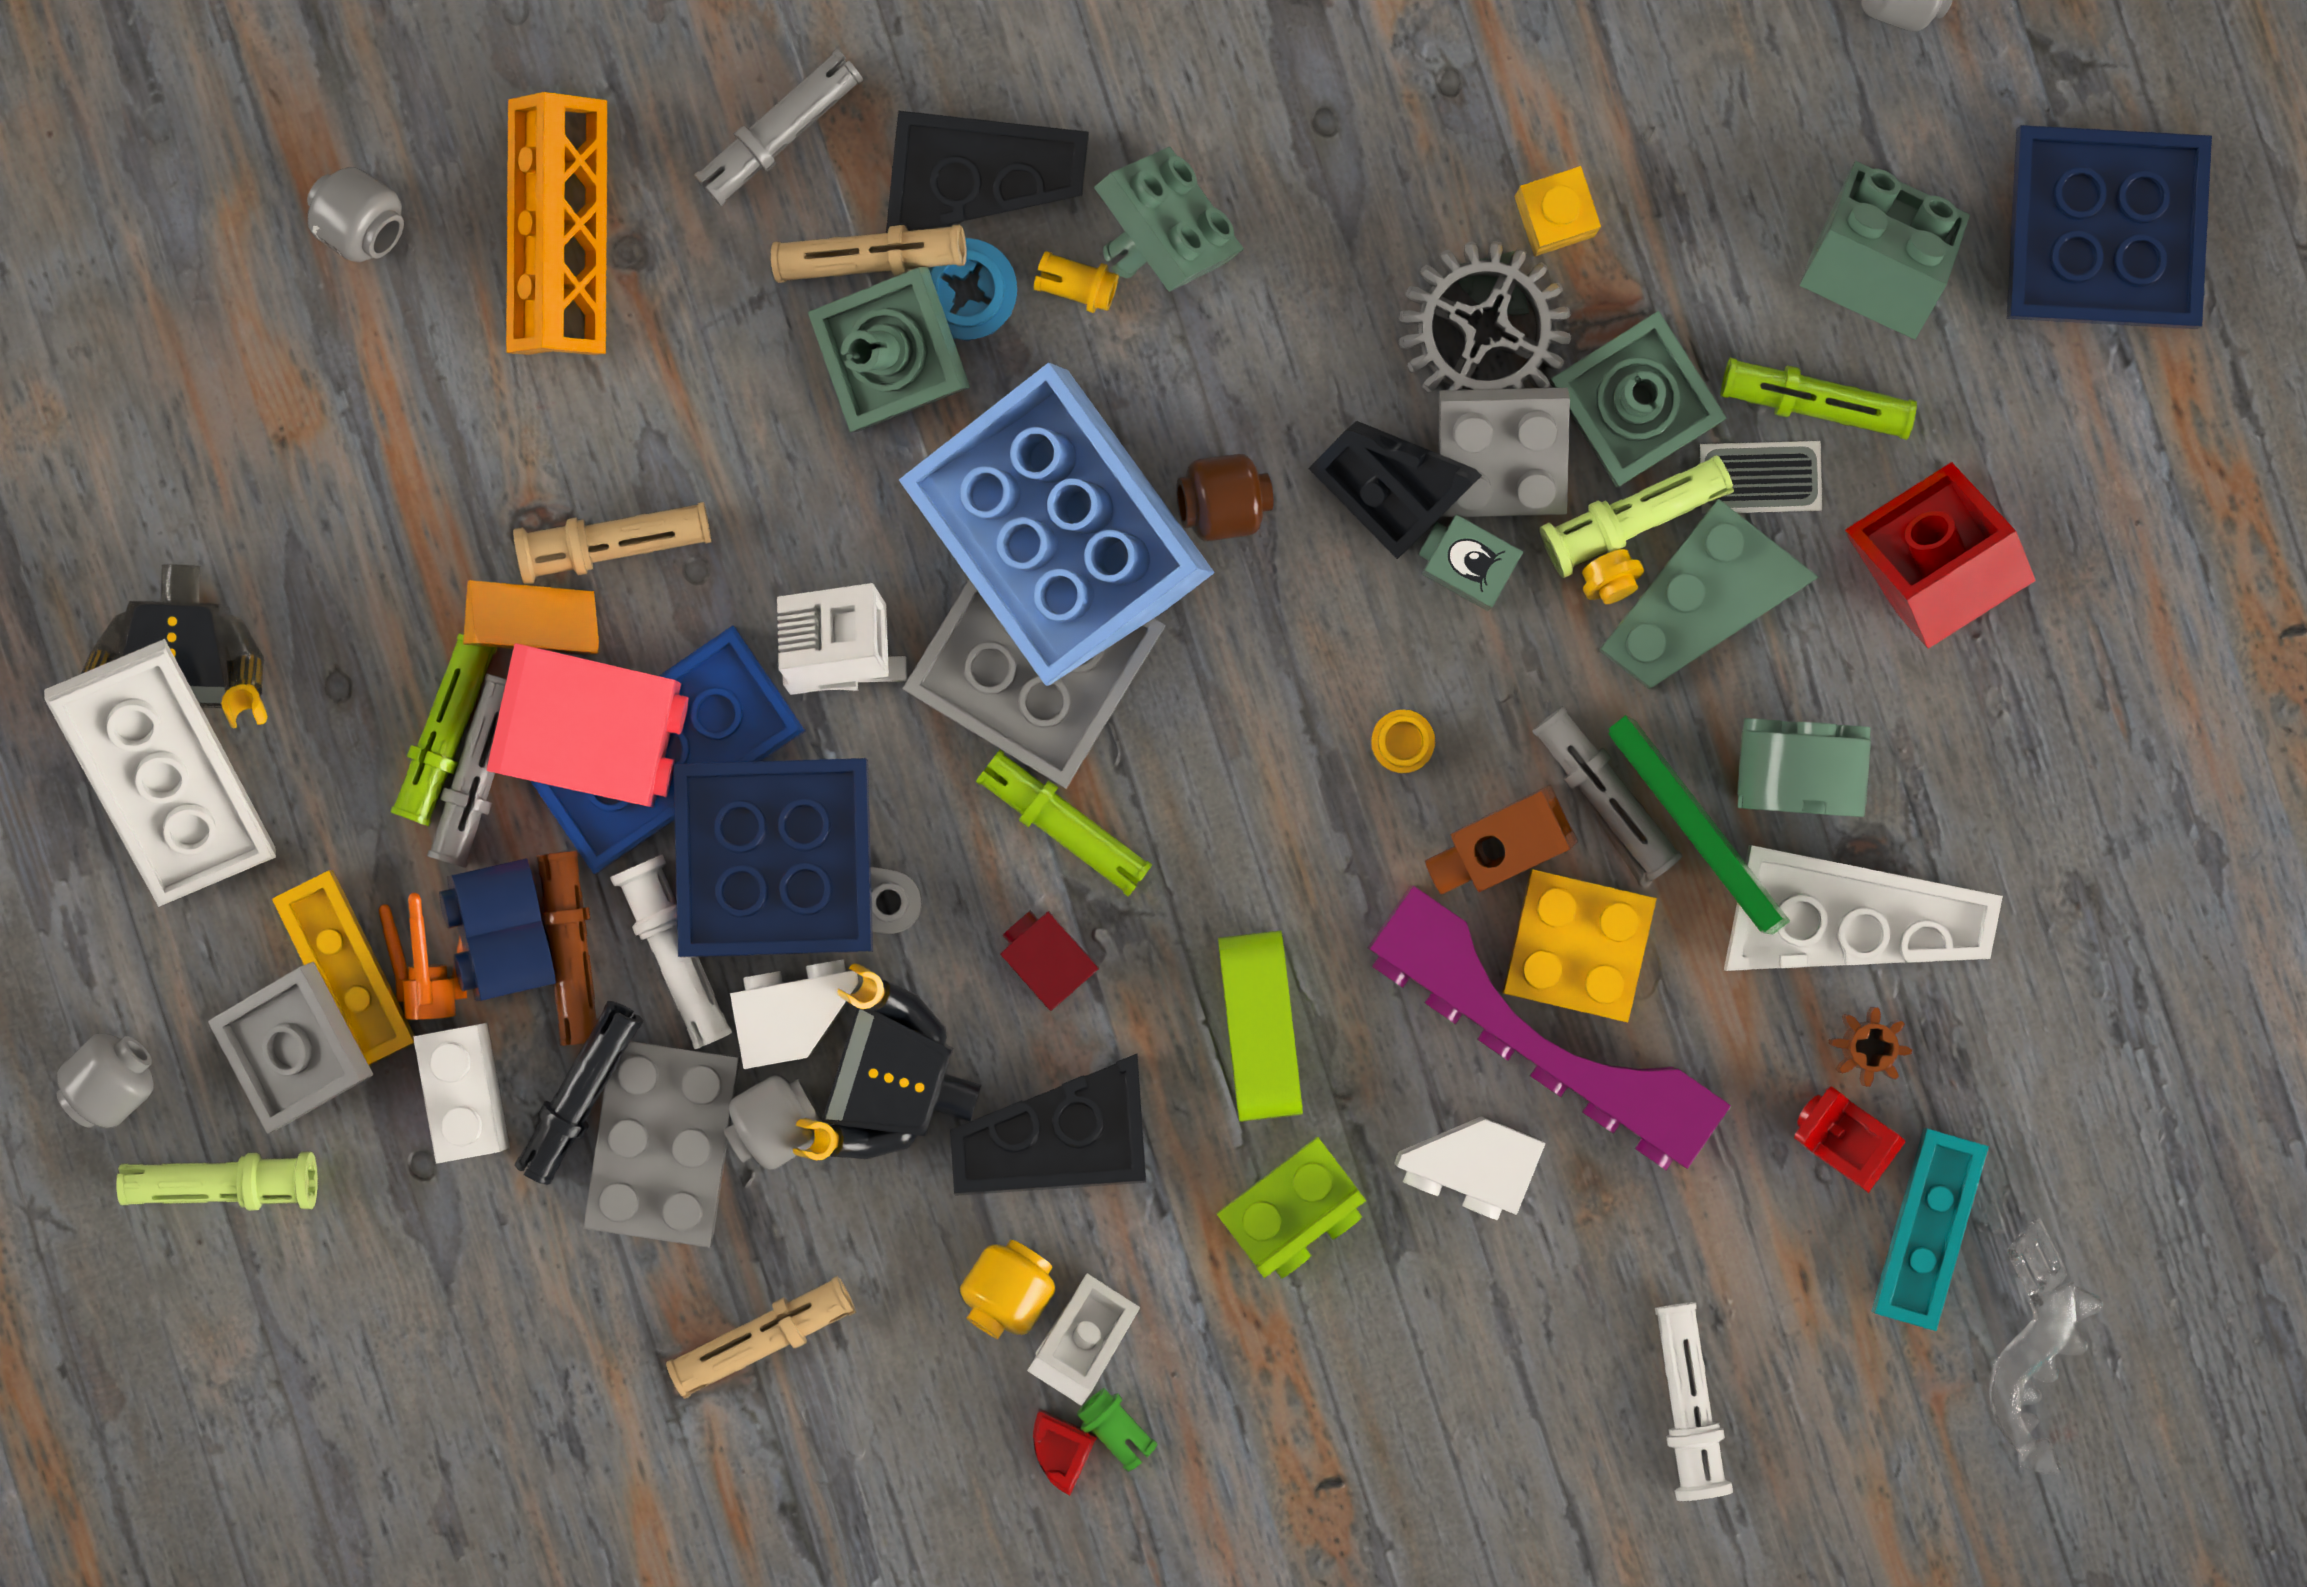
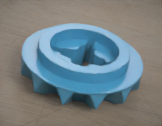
[928,238,1018,341]

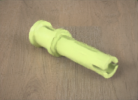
[1540,455,1734,578]
[116,1152,318,1211]

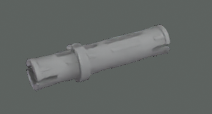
[694,49,864,206]
[427,674,506,868]
[1532,706,1682,881]

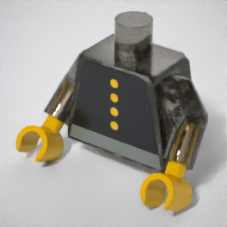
[81,564,268,729]

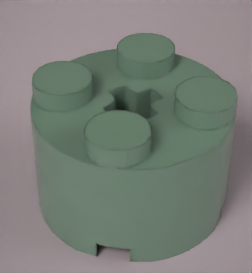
[1737,718,1871,817]

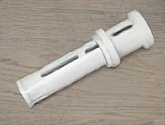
[610,854,732,1049]
[1655,1302,1733,1501]

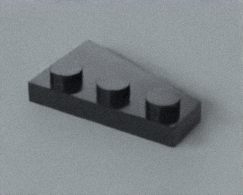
[886,110,1089,233]
[950,1053,1146,1196]

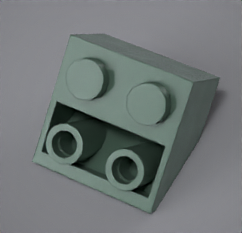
[1799,161,1970,340]

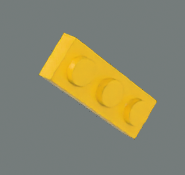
[272,870,415,1065]

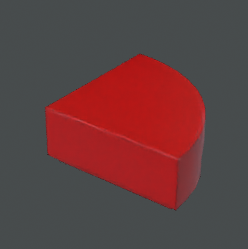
[1033,1409,1097,1496]

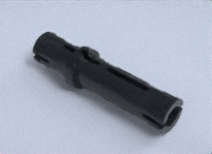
[515,1001,643,1185]

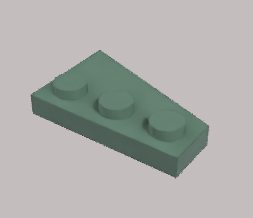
[1599,499,1819,689]

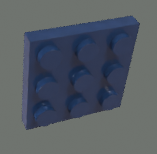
[2006,125,2212,329]
[674,758,873,958]

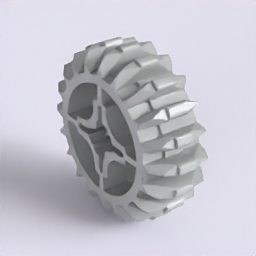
[1398,241,1571,393]

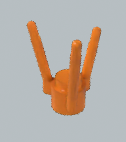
[379,893,467,1020]

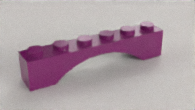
[1367,886,1731,1171]

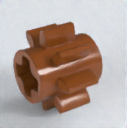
[1828,1007,1912,1087]

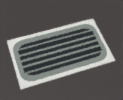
[1700,441,1822,514]

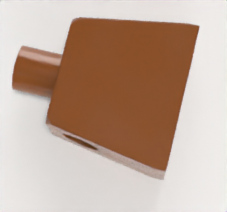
[1425,784,1578,895]

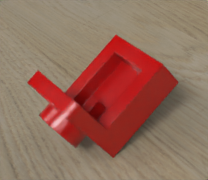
[1794,1086,1906,1193]

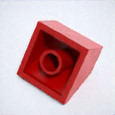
[1845,462,2036,649]

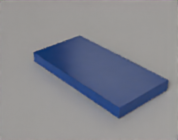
[531,625,806,874]

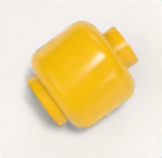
[960,1240,1055,1339]

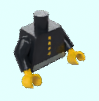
[793,963,982,1161]

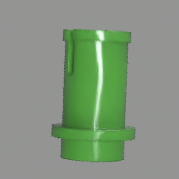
[1077,1388,1157,1472]

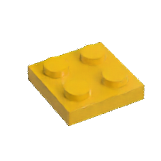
[1502,869,1657,1023]

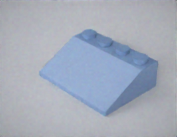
[899,362,1215,686]

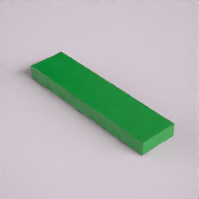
[1608,715,1790,935]

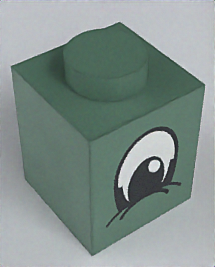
[1418,514,1523,611]

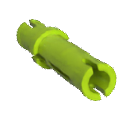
[1720,357,1917,440]
[390,633,497,826]
[975,749,1153,897]

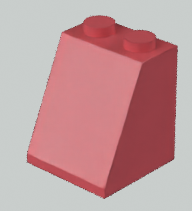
[486,643,688,808]

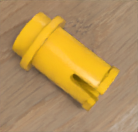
[1034,251,1119,313]

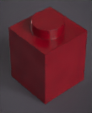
[1000,910,1099,1011]

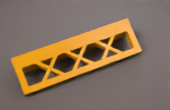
[506,92,607,355]

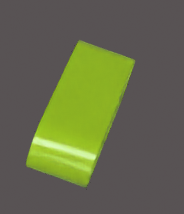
[1218,930,1303,1122]

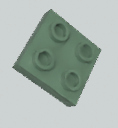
[1094,147,1244,292]
[808,267,971,432]
[1549,311,1727,488]

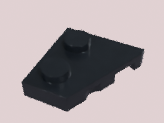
[1308,421,1482,559]

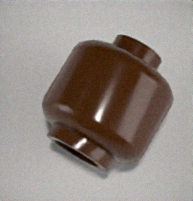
[1176,454,1274,541]

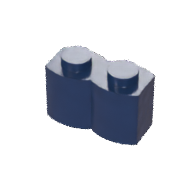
[439,858,556,1001]

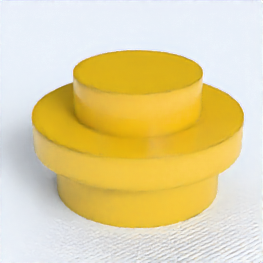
[1581,549,1644,604]
[1371,709,1435,773]

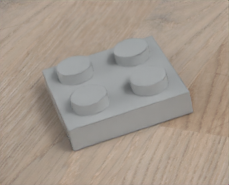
[1439,388,1570,517]
[208,962,373,1134]

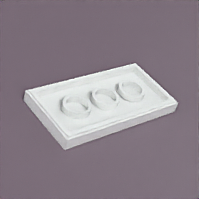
[44,639,276,907]

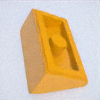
[463,580,599,655]

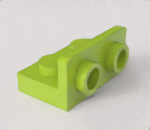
[1216,1136,1366,1279]

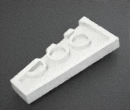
[1724,845,2003,971]

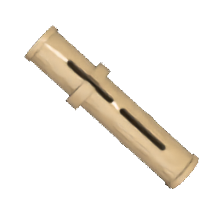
[771,224,967,283]
[666,1276,856,1399]

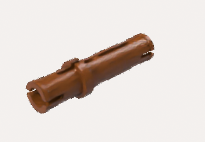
[536,850,598,1046]

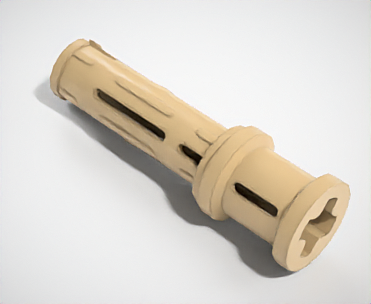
[513,502,712,585]

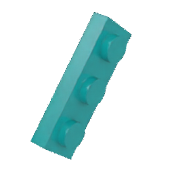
[1871,1127,1989,1331]

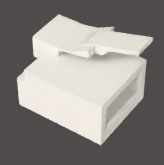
[777,583,908,695]

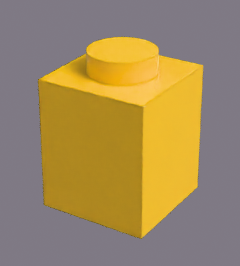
[1514,166,1601,257]

